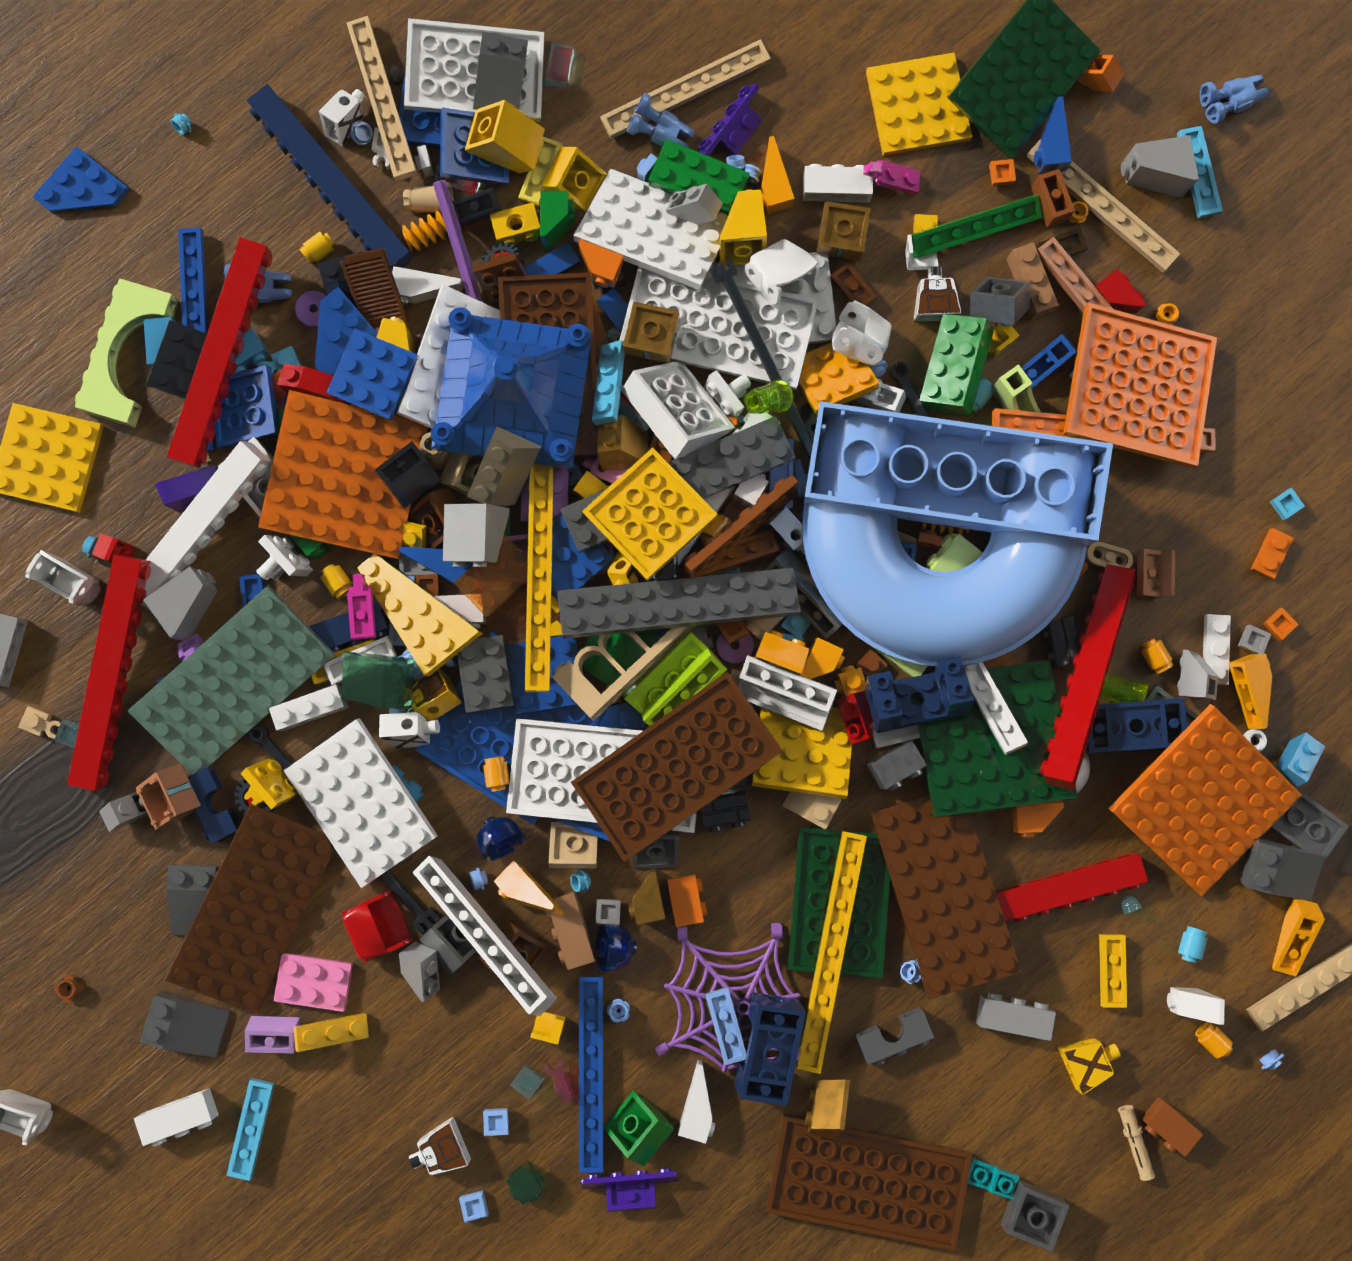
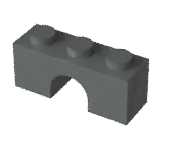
[854,1007,934,1066]

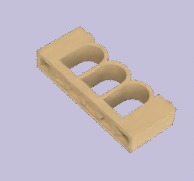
[552,580,696,721]

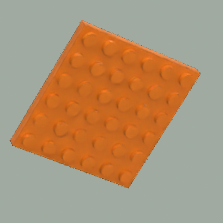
[1063,303,1217,469]
[258,390,428,559]
[1108,704,1302,897]

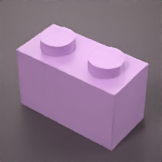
[245,1016,299,1054]

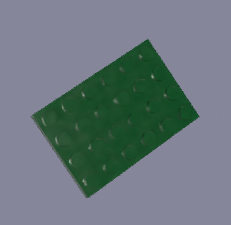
[947,0,1101,159]
[788,827,890,978]

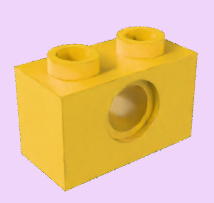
[490,202,540,246]

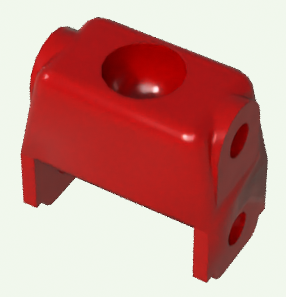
[342,890,413,963]

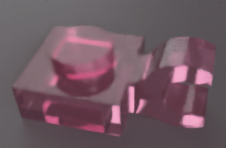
[545,1057,574,1103]

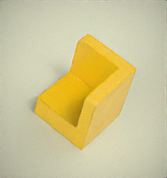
[988,323,1020,358]
[531,1012,566,1045]

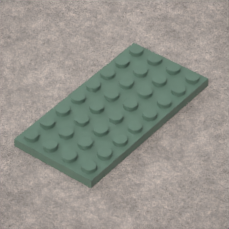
[128,585,335,774]

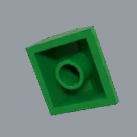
[540,191,575,252]
[603,1090,674,1166]

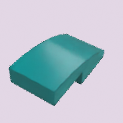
[968,1158,1019,1200]

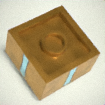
[816,201,871,261]
[623,301,680,363]

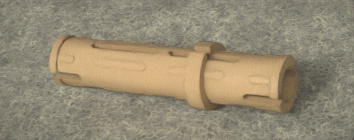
[1118,1105,1156,1181]

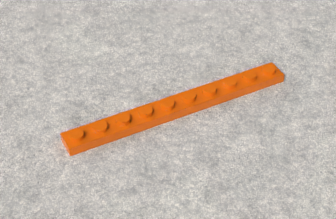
[992,408,1216,453]

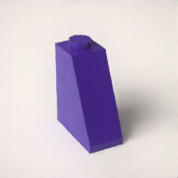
[155,465,218,513]

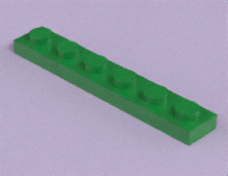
[910,195,1043,258]

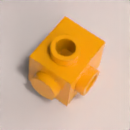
[834,665,866,697]

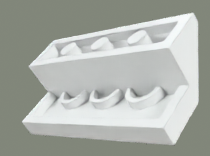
[738,655,837,731]

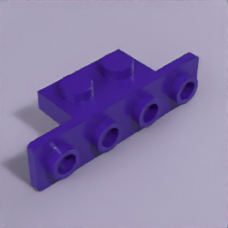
[698,84,762,156]
[581,1168,678,1213]

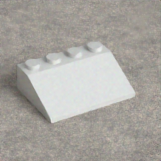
[621,361,735,459]

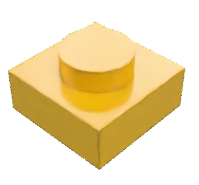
[913,214,938,233]
[401,521,426,548]

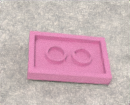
[274,953,353,1012]

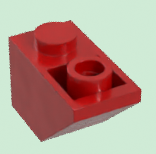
[1095,269,1146,314]
[92,533,135,562]
[836,691,874,745]

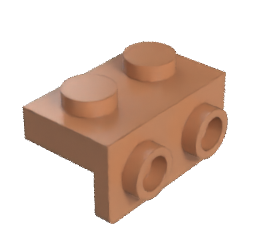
[1137,549,1175,598]

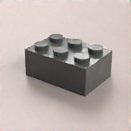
[457,635,515,714]

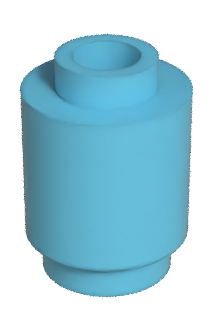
[972,378,995,413]
[1178,926,1208,963]

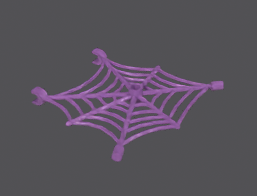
[655,923,801,1072]

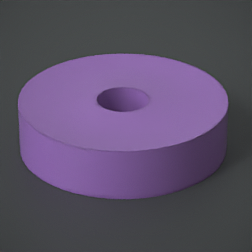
[295,291,326,329]
[716,633,754,664]

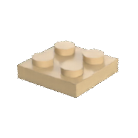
[549,822,598,868]

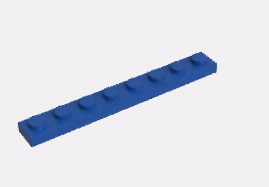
[579,976,604,1173]

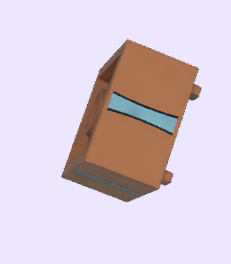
[136,763,201,830]

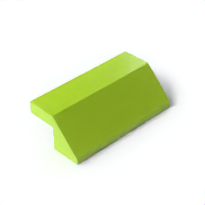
[623,630,727,726]

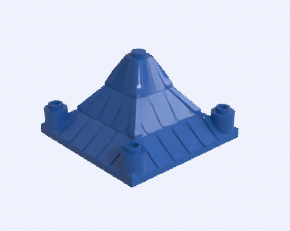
[431,307,592,469]

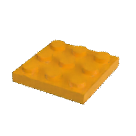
[798,342,880,416]

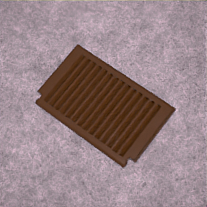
[340,247,409,329]

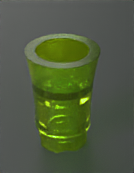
[744,380,793,414]
[1101,673,1149,703]

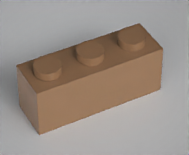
[1006,242,1058,321]
[545,891,596,970]

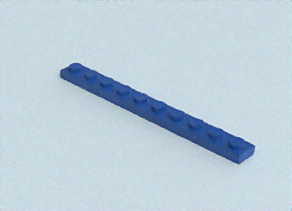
[178,227,214,452]

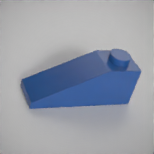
[1034,96,1072,174]
[1022,333,1078,389]
[398,547,474,588]

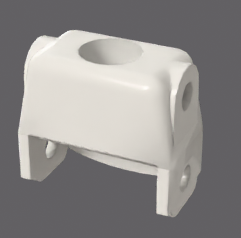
[745,239,819,306]
[832,300,892,366]
[25,550,101,606]
[0,1089,53,1146]

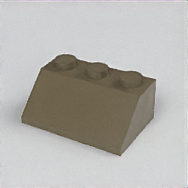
[467,427,541,506]

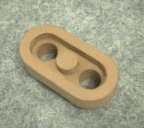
[1085,542,1133,569]

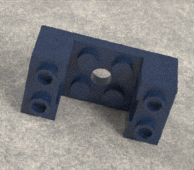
[865,656,974,733]
[1086,698,1187,753]
[735,992,806,1106]

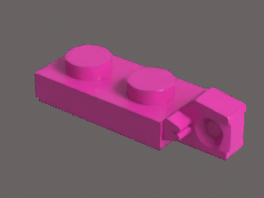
[863,160,920,195]
[347,574,376,640]

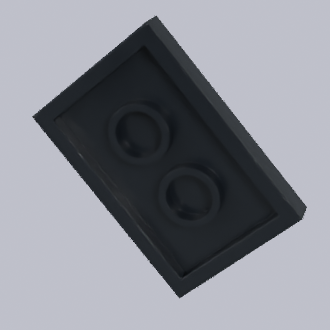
[146,320,207,400]

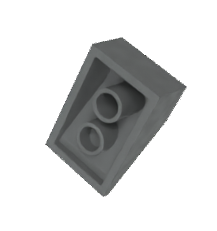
[473,32,528,110]
[1239,838,1325,901]
[167,863,220,935]
[140,991,231,1058]

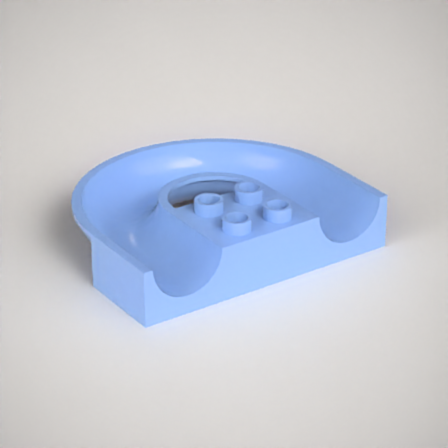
[802,401,1113,666]

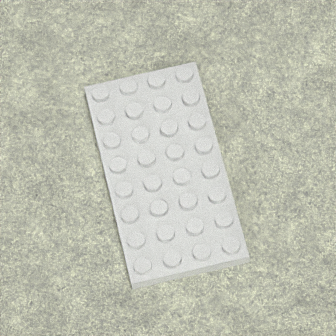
[619,267,819,390]
[506,719,697,833]

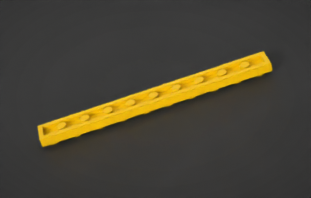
[525,464,553,692]
[796,831,867,1074]

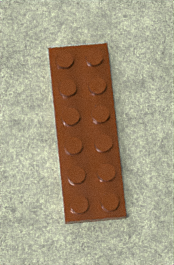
[684,475,798,578]

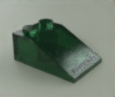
[341,652,414,710]

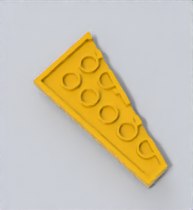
[357,554,483,677]

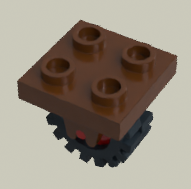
[473,243,528,304]

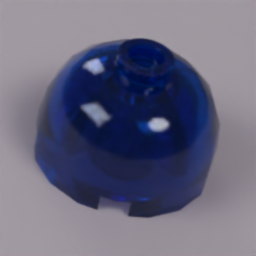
[476,816,525,861]
[596,923,637,972]

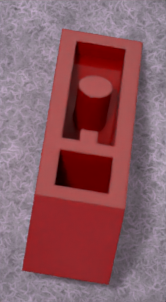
[277,364,351,405]

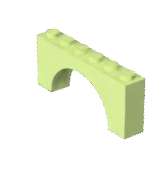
[75,278,179,428]
[992,364,1041,412]
[871,533,983,677]

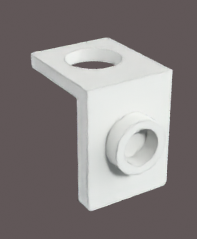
[905,235,938,270]

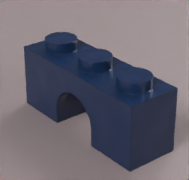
[188,767,241,843]

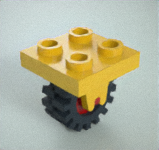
[235,757,299,815]

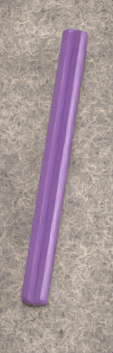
[433,180,483,302]

